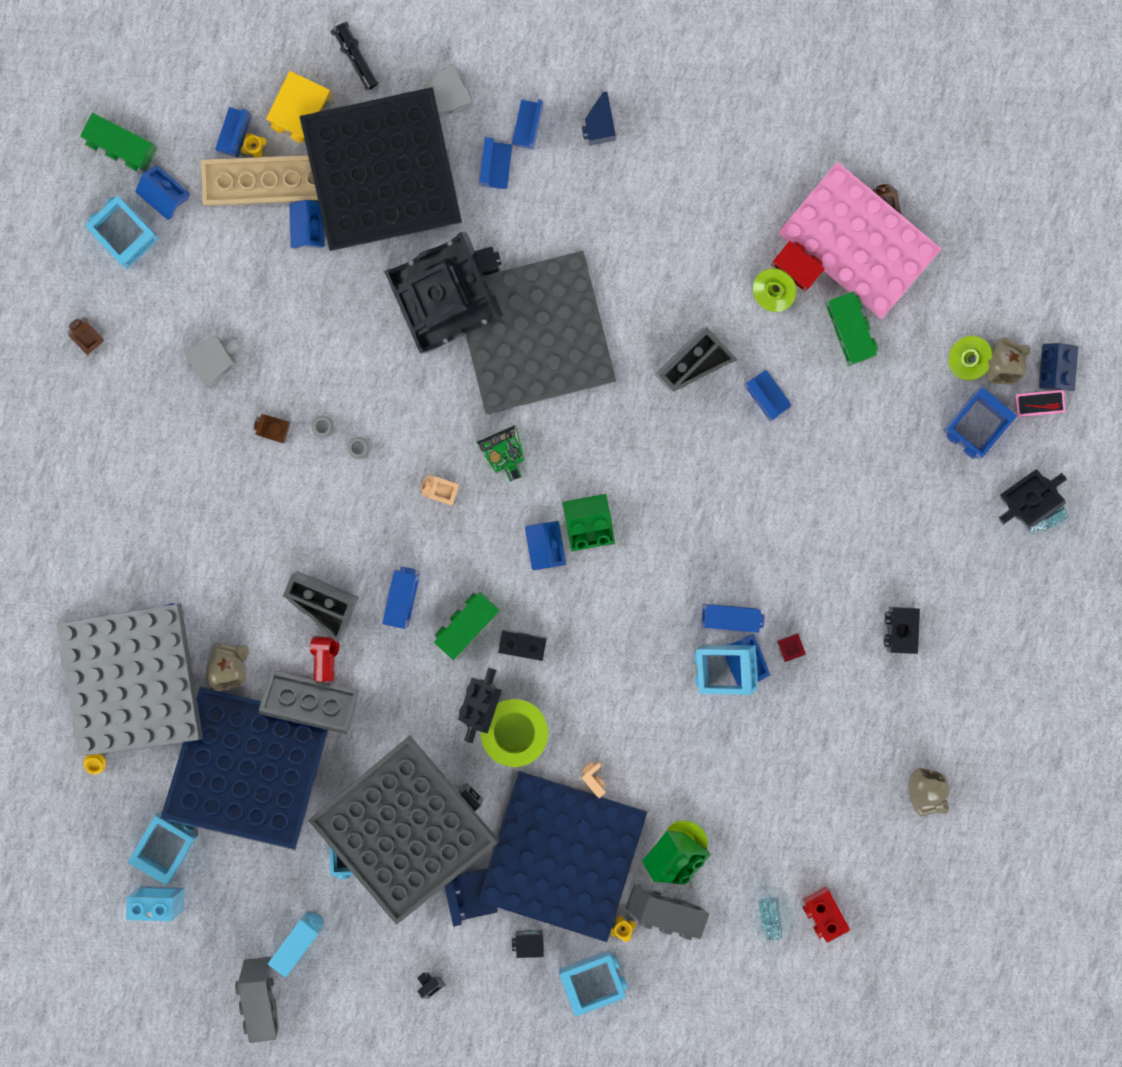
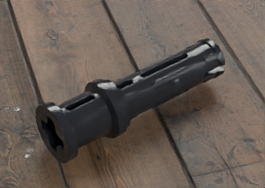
[330,22,379,91]

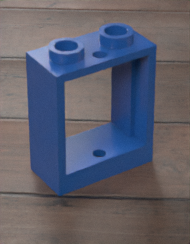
[943,387,1017,459]
[382,567,420,629]
[701,604,765,633]

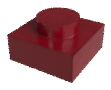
[777,633,806,662]

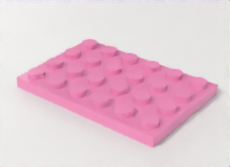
[778,161,942,319]

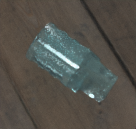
[1027,506,1068,534]
[758,898,782,941]

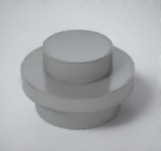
[312,416,334,438]
[348,437,370,459]

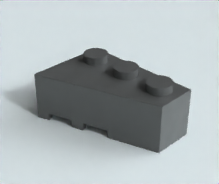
[654,327,738,392]
[283,571,359,643]
[626,884,709,940]
[235,957,279,1043]

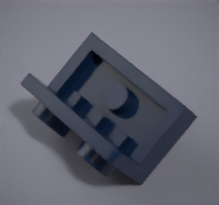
[1039,343,1078,391]

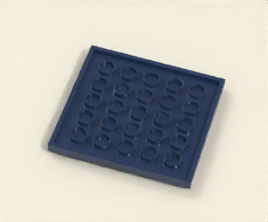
[160,687,329,851]
[478,771,648,942]

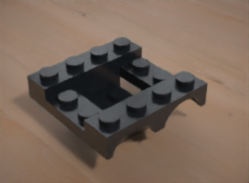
[384,232,503,354]

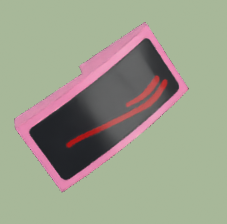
[1016,390,1066,417]

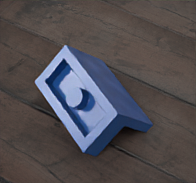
[512,99,543,150]
[215,107,252,158]
[479,137,512,189]
[135,165,190,220]
[289,200,325,249]
[744,370,791,422]
[525,521,566,570]
[725,634,771,686]

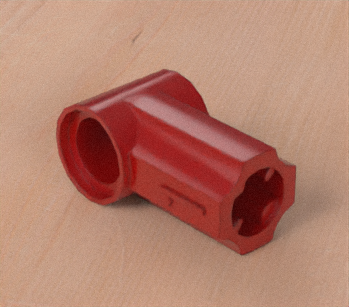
[310,636,340,682]

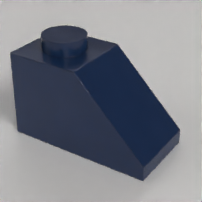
[581,91,616,146]

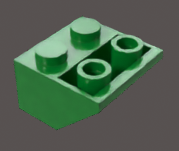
[562,494,615,552]
[642,830,711,885]

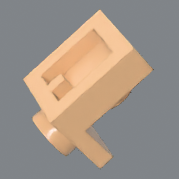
[421,475,459,506]
[581,761,606,798]

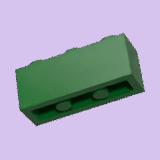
[80,112,157,172]
[825,291,878,367]
[434,592,500,661]

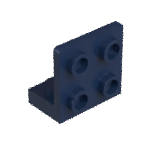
[444,868,498,927]

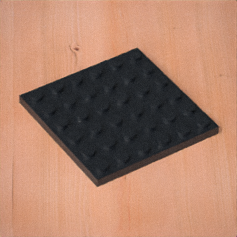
[299,87,462,251]

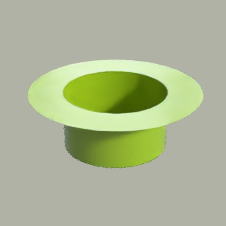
[480,699,548,767]

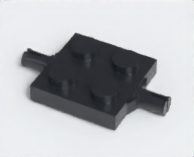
[998,469,1067,530]
[458,667,502,743]

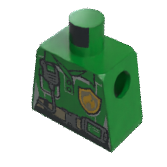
[476,425,525,482]

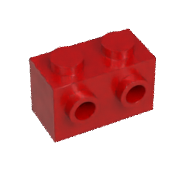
[770,240,825,293]
[802,886,851,943]

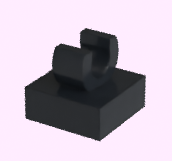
[417,972,446,999]

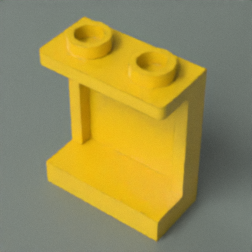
[266,70,333,144]

